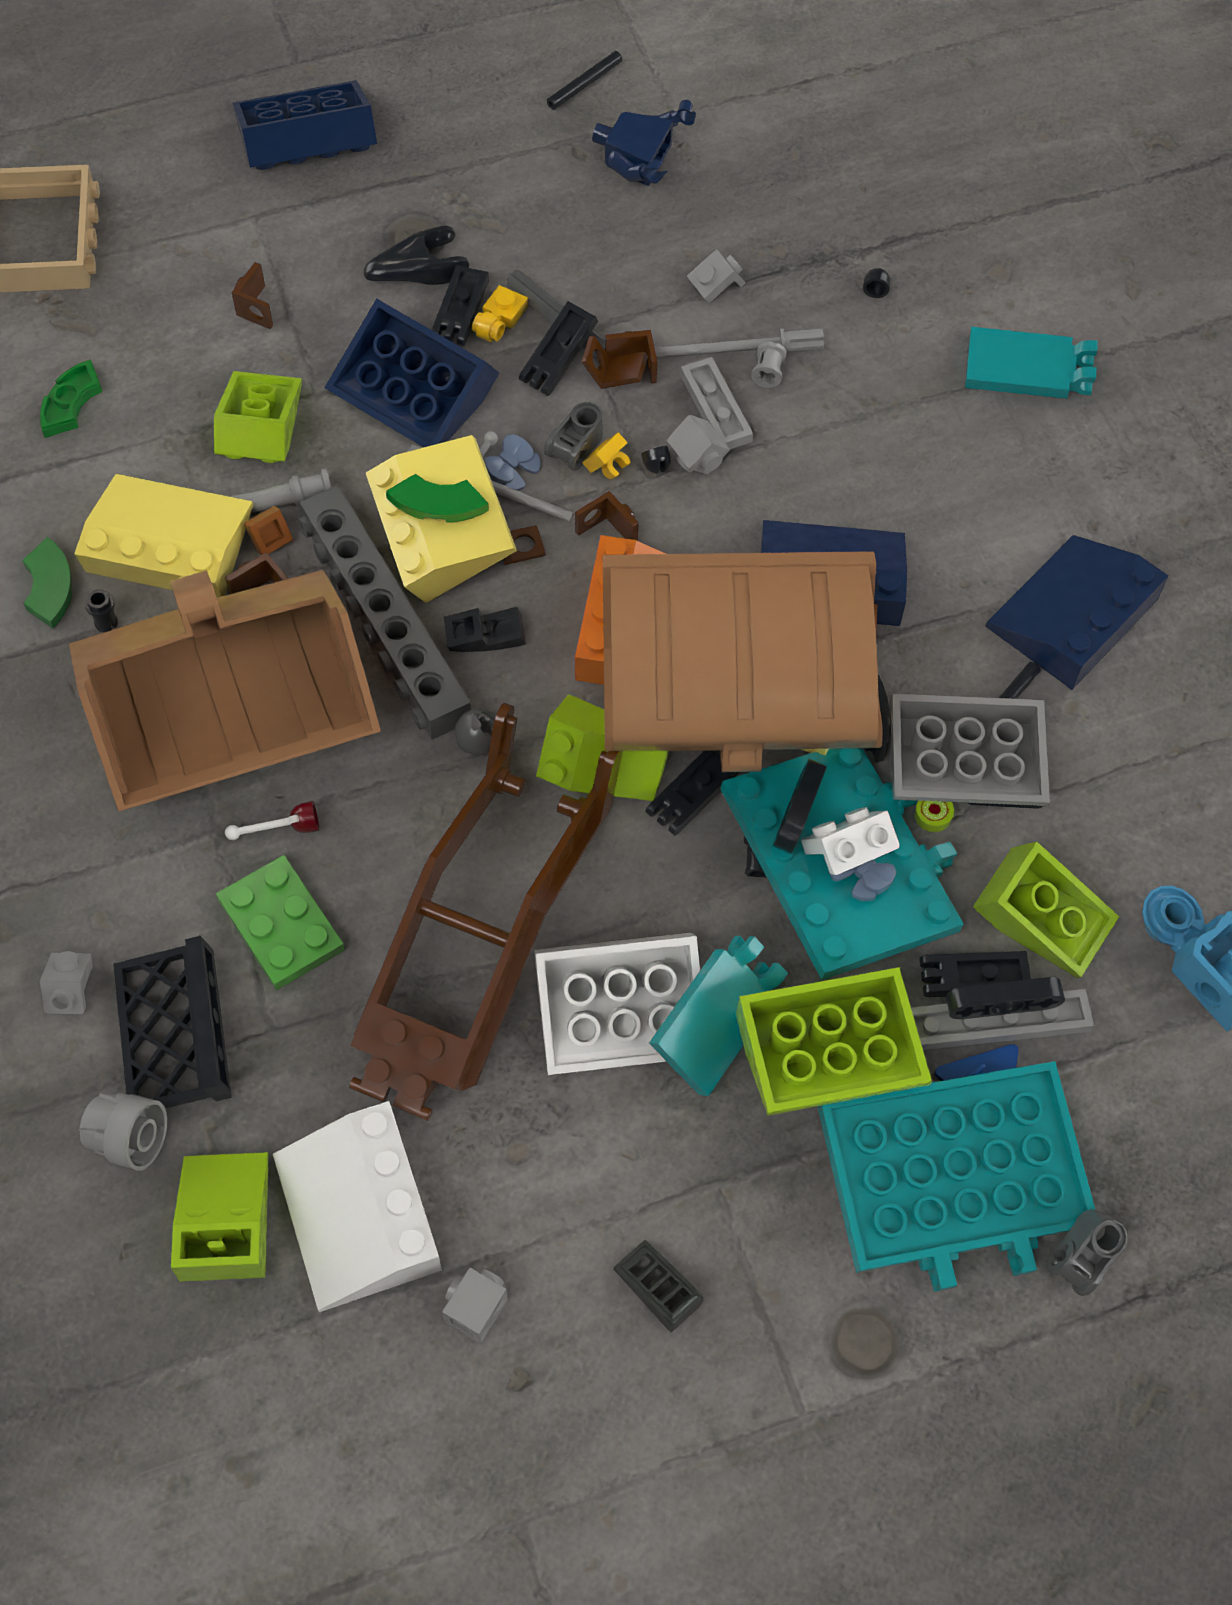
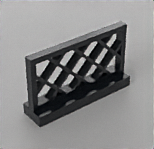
[113,935,232,1109]

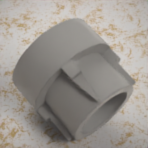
[79,1092,167,1171]

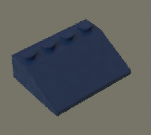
[232,80,377,170]
[324,298,500,448]
[760,520,907,626]
[985,535,1169,690]

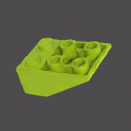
[171,1152,268,1282]

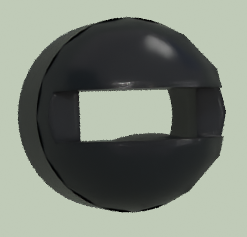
[863,268,890,298]
[641,446,671,474]

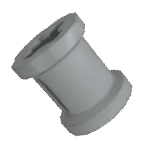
[751,341,787,388]

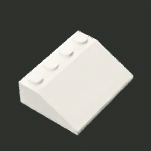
[534,933,700,1075]
[273,1101,442,1312]

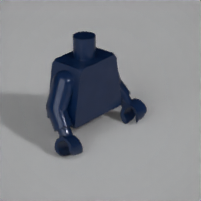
[592,99,696,186]

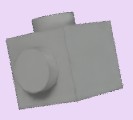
[667,415,730,475]
[442,1268,508,1344]

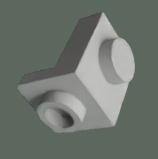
[687,249,746,303]
[40,951,93,1014]

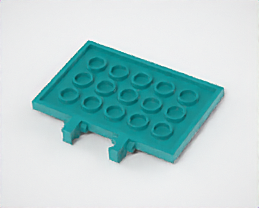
[720,748,964,980]
[817,1061,1095,1292]

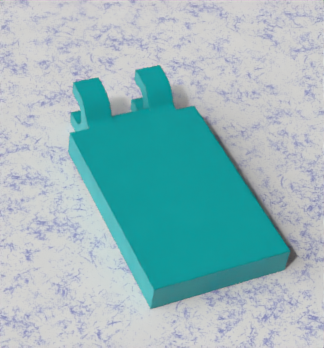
[965,326,1098,399]
[649,936,788,1096]

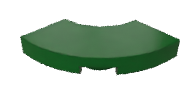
[40,359,102,438]
[386,473,489,523]
[22,537,72,628]

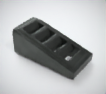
[613,1240,704,1333]

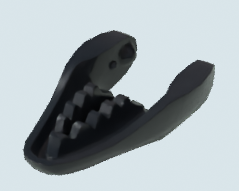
[364,225,469,285]

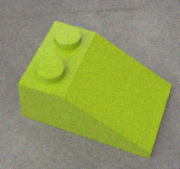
[214,371,302,463]
[536,694,669,801]
[973,841,1120,978]

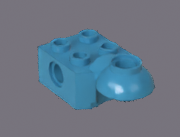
[1142,886,1232,1032]

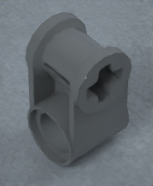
[544,402,603,471]
[1046,1209,1128,1296]

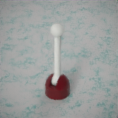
[225,801,319,840]

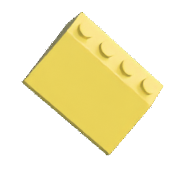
[366,435,517,603]
[74,474,253,598]

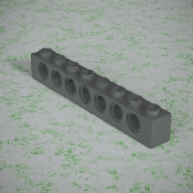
[298,485,471,740]

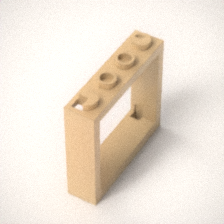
[0,165,100,292]

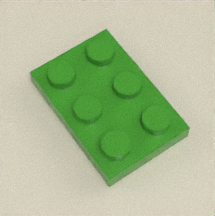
[216,855,345,991]

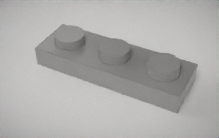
[680,357,753,449]

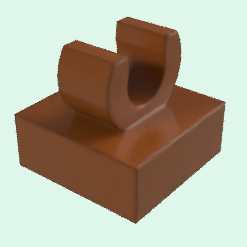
[244,506,294,555]

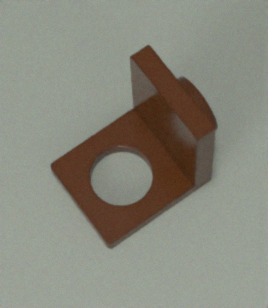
[231,262,273,329]
[605,330,658,384]
[582,336,648,389]
[575,491,639,541]
[501,508,545,565]
[225,552,288,595]

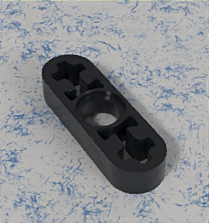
[773,758,827,854]
[945,977,1065,1019]

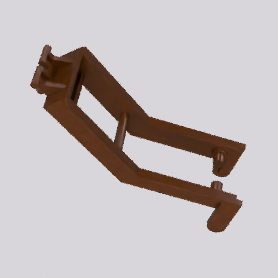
[349,703,623,1121]

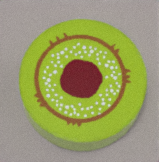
[914,801,954,832]

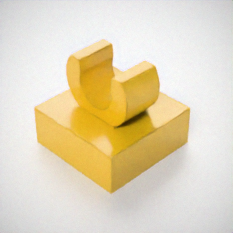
[582,432,631,480]

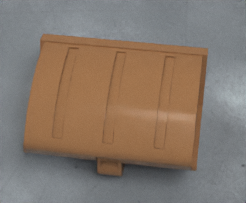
[603,552,882,772]
[69,570,381,811]

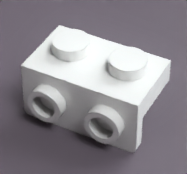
[801,807,899,875]

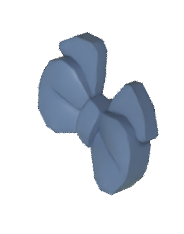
[484,434,541,491]
[828,860,896,901]

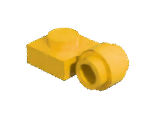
[472,285,528,342]

